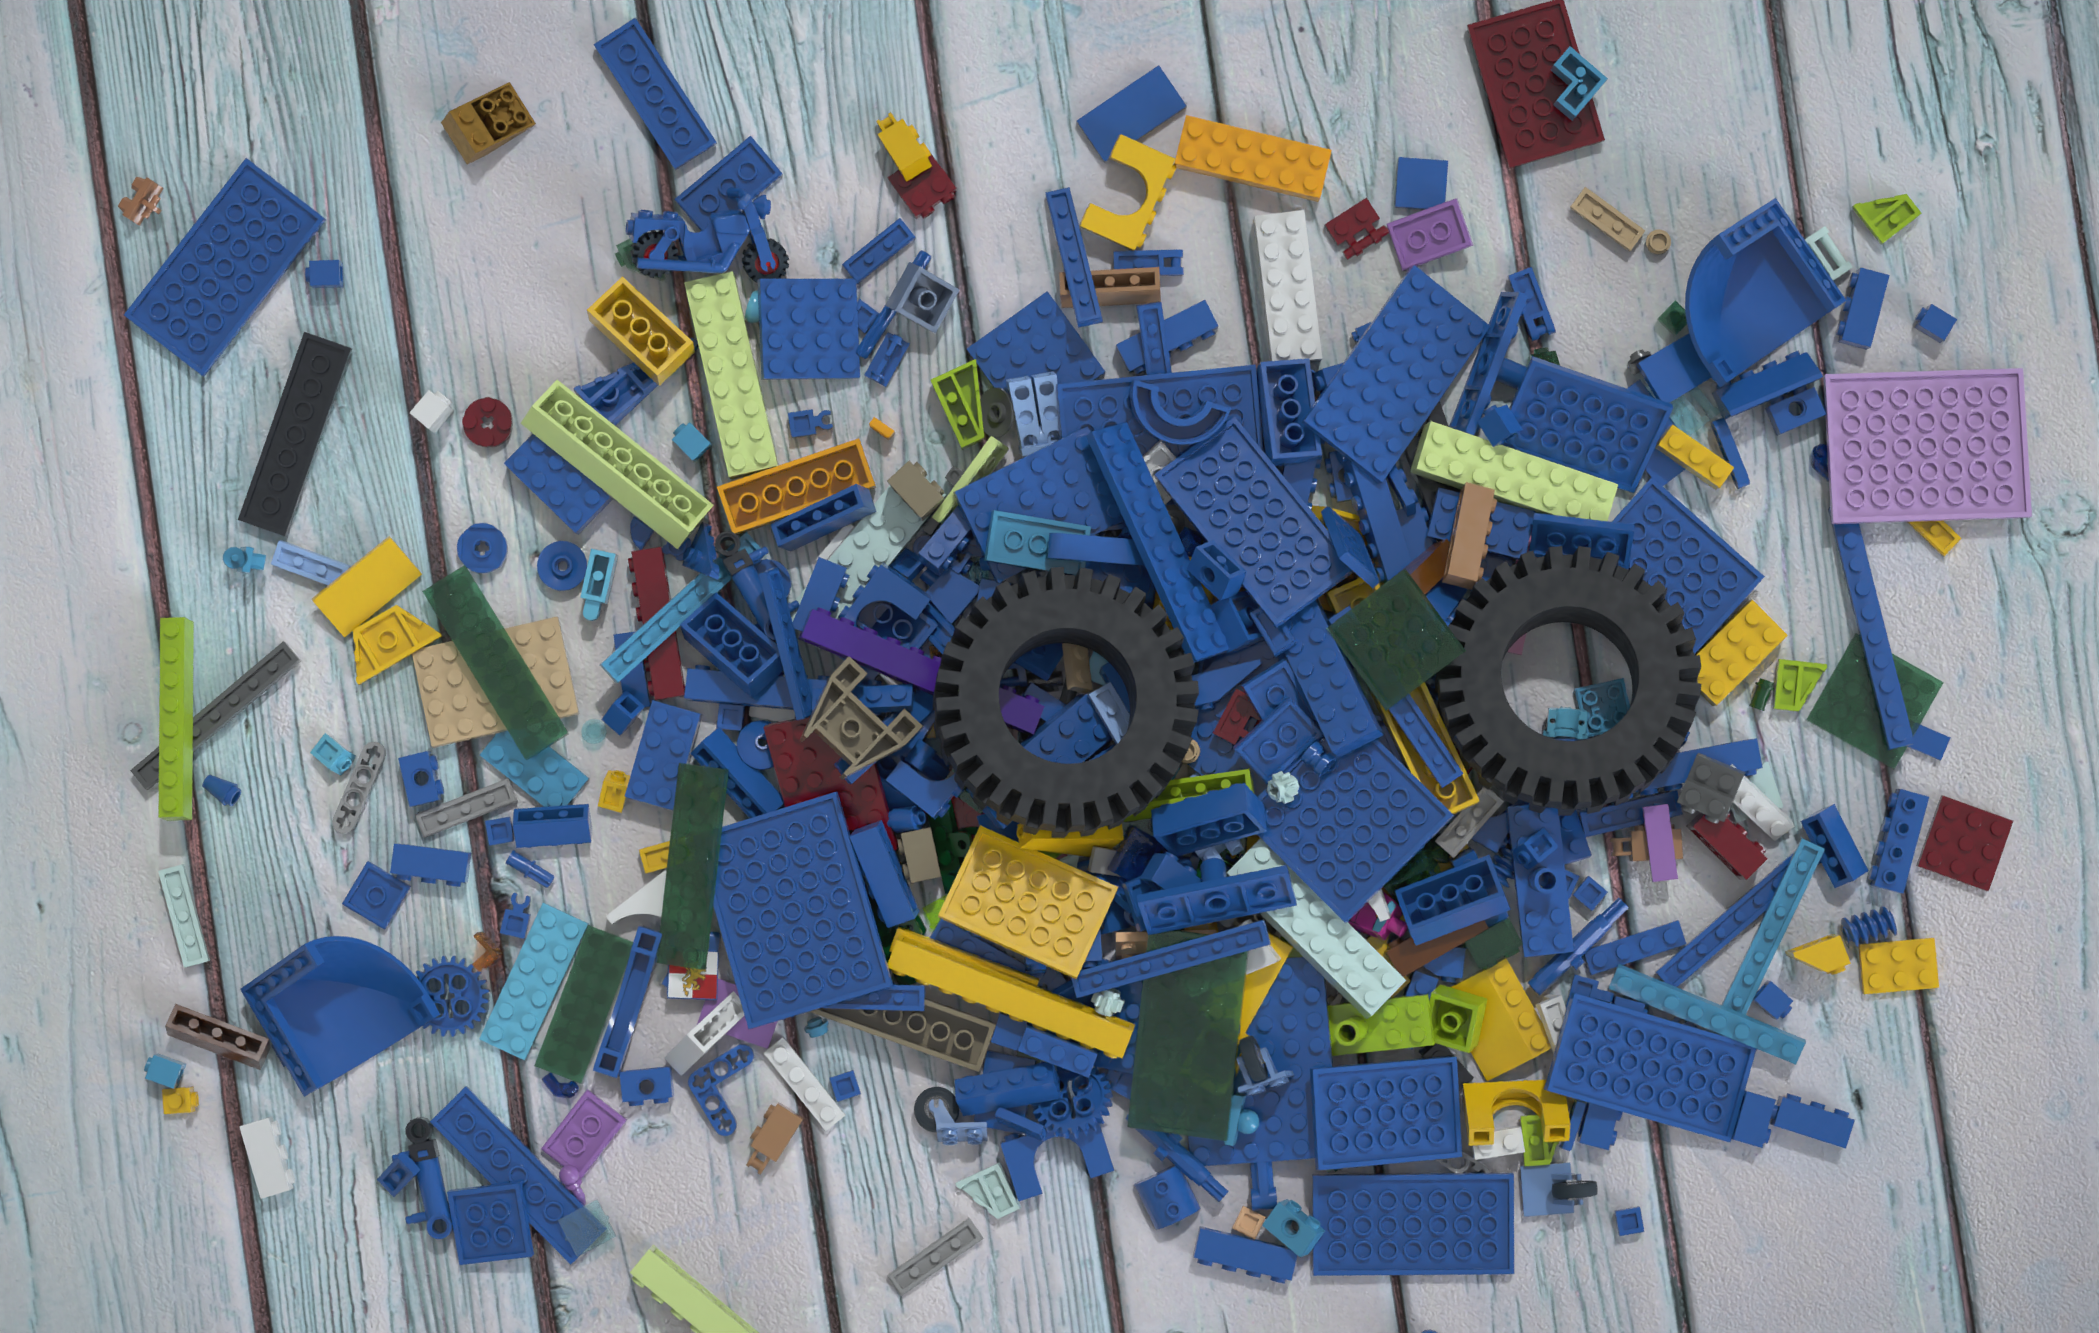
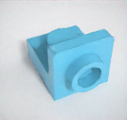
[310,733,356,775]

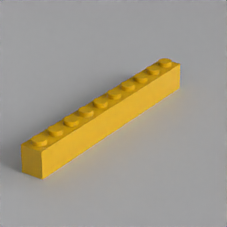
[888,934,1135,1058]

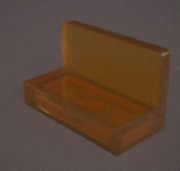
[472,931,503,972]

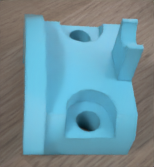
[1543,706,1588,739]

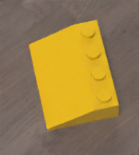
[1451,957,1551,1081]

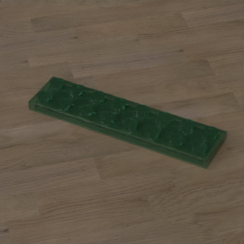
[422,565,569,760]
[656,763,729,970]

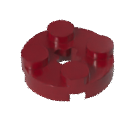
[462,397,513,447]

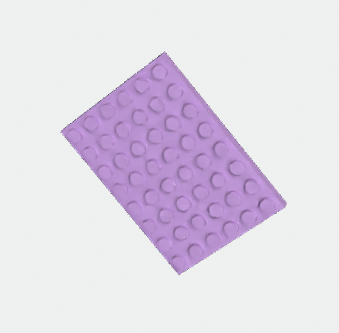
[1823,368,2032,524]

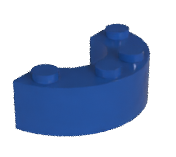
[1130,380,1231,445]

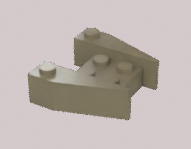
[800,657,923,780]

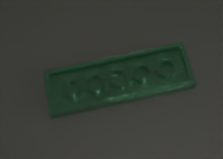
[534,925,633,1084]

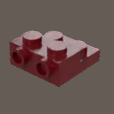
[887,152,957,219]

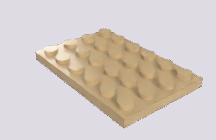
[412,616,579,748]

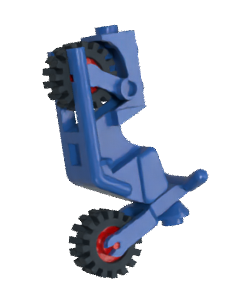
[625,187,789,283]

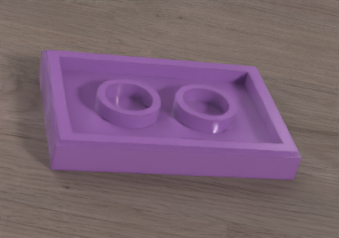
[1386,198,1474,271]
[697,978,778,1049]
[541,1089,627,1179]

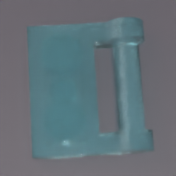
[1669,386,1720,436]

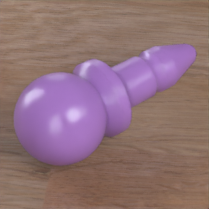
[559,1165,586,1205]

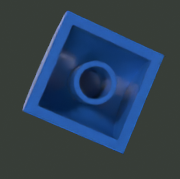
[1134,1165,1201,1230]

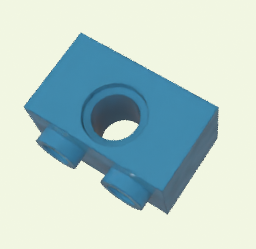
[1262,1199,1325,1257]

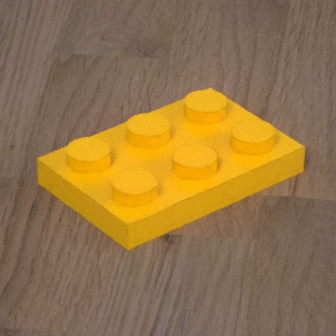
[1858,938,1939,994]

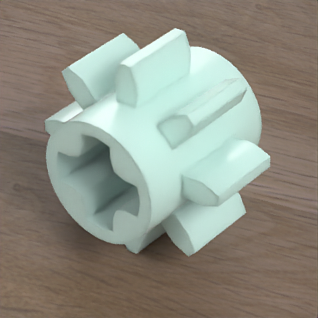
[1267,771,1299,804]
[1091,988,1124,1017]

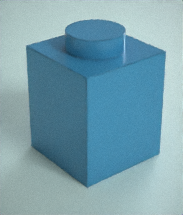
[672,422,712,463]
[144,1053,186,1089]

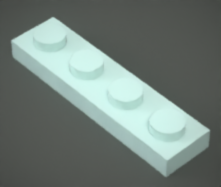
[158,864,210,968]

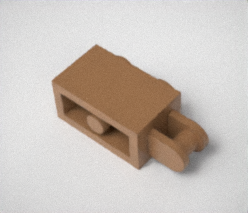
[1610,824,1683,861]
[746,1102,804,1175]

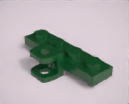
[927,800,979,894]
[868,894,927,985]

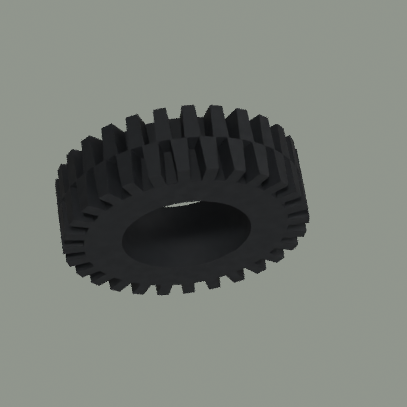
[1435,546,1701,816]
[932,567,1199,838]

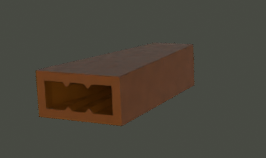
[1375,539,1450,613]

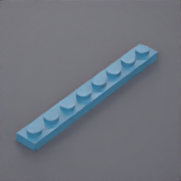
[600,532,761,683]
[1721,838,1825,1015]
[1609,964,1806,1065]

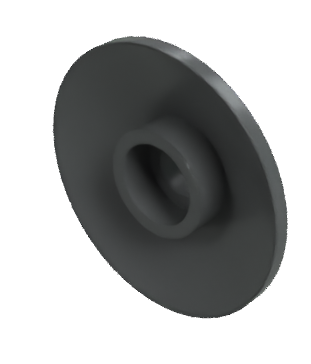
[980,387,1014,438]

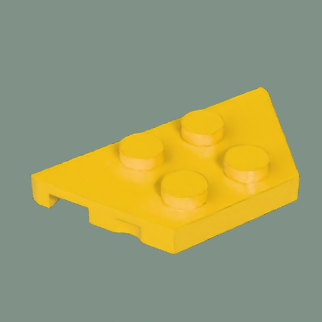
[353,605,442,685]

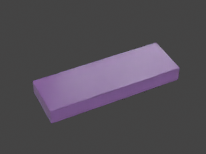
[1642,804,1678,882]

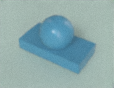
[1224,1092,1259,1146]

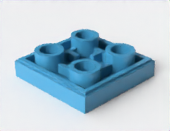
[1574,678,1630,737]

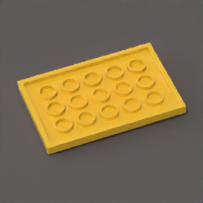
[938,825,1118,979]

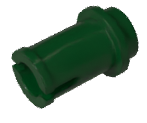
[1749,678,1774,711]

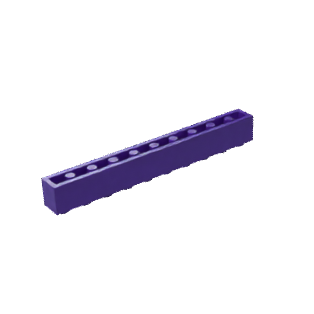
[798,607,1045,736]

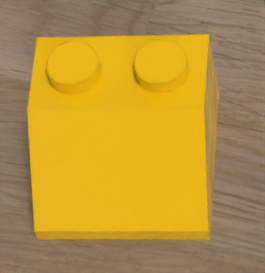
[1785,934,1851,975]

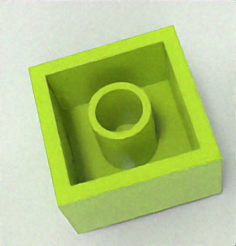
[1429,984,1487,1053]

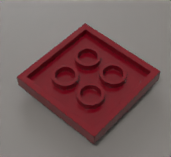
[1916,795,2013,891]

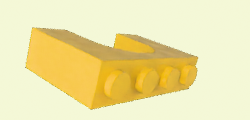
[1079,134,1177,251]
[1462,1080,1570,1146]

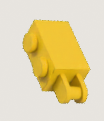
[876,112,932,182]

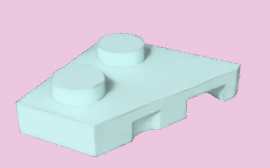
[955,1162,1021,1219]

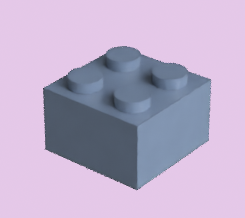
[885,262,960,333]

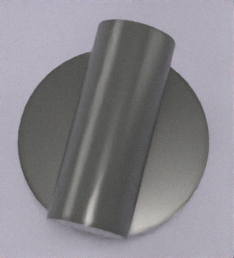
[1628,349,1651,375]

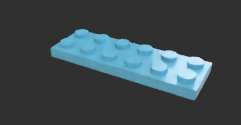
[479,903,589,1060]

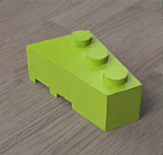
[930,359,985,450]

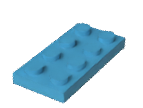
[984,510,1091,576]
[480,727,589,807]

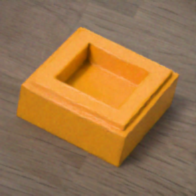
[869,417,895,440]

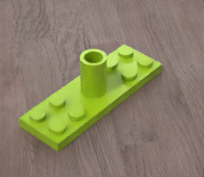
[1328,994,1435,1056]

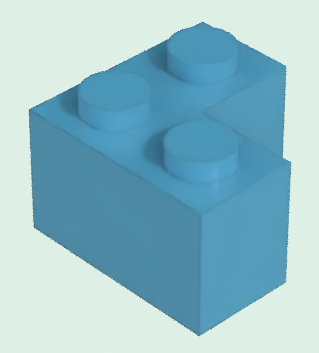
[1551,46,1608,121]

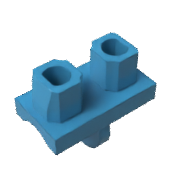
[223,547,266,573]

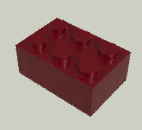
[1686,812,1768,880]

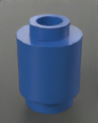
[887,805,926,833]

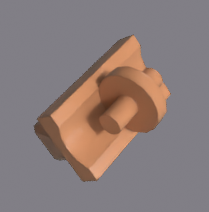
[118,177,164,226]

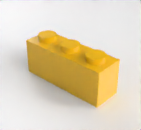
[1655,424,1734,490]

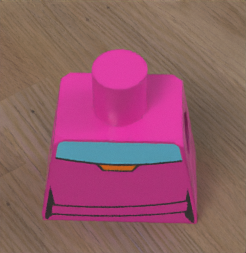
[1348,892,1408,940]

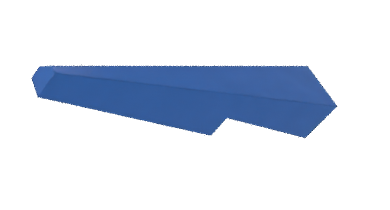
[573,337,699,426]

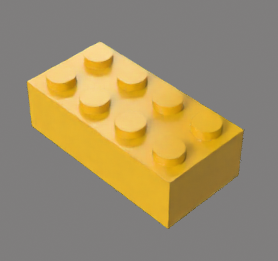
[587,276,695,386]
[1695,600,1788,706]

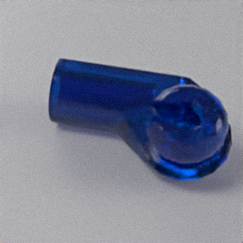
[1811,444,1829,482]
[541,1072,579,1098]

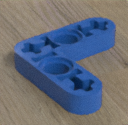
[688,1044,754,1136]

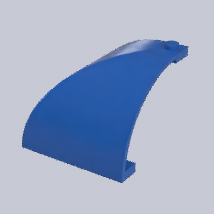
[1685,198,1847,387]
[240,936,440,1097]

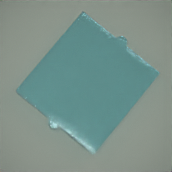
[558,1200,616,1257]

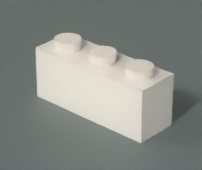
[239,1116,295,1199]

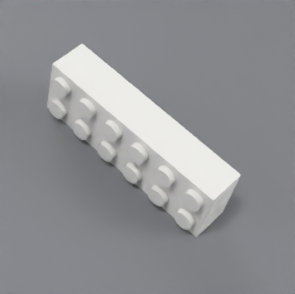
[1253,210,1322,363]

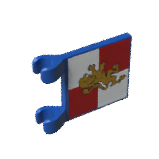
[667,930,720,1000]

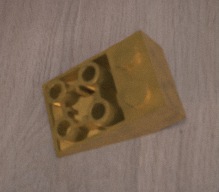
[441,82,536,165]

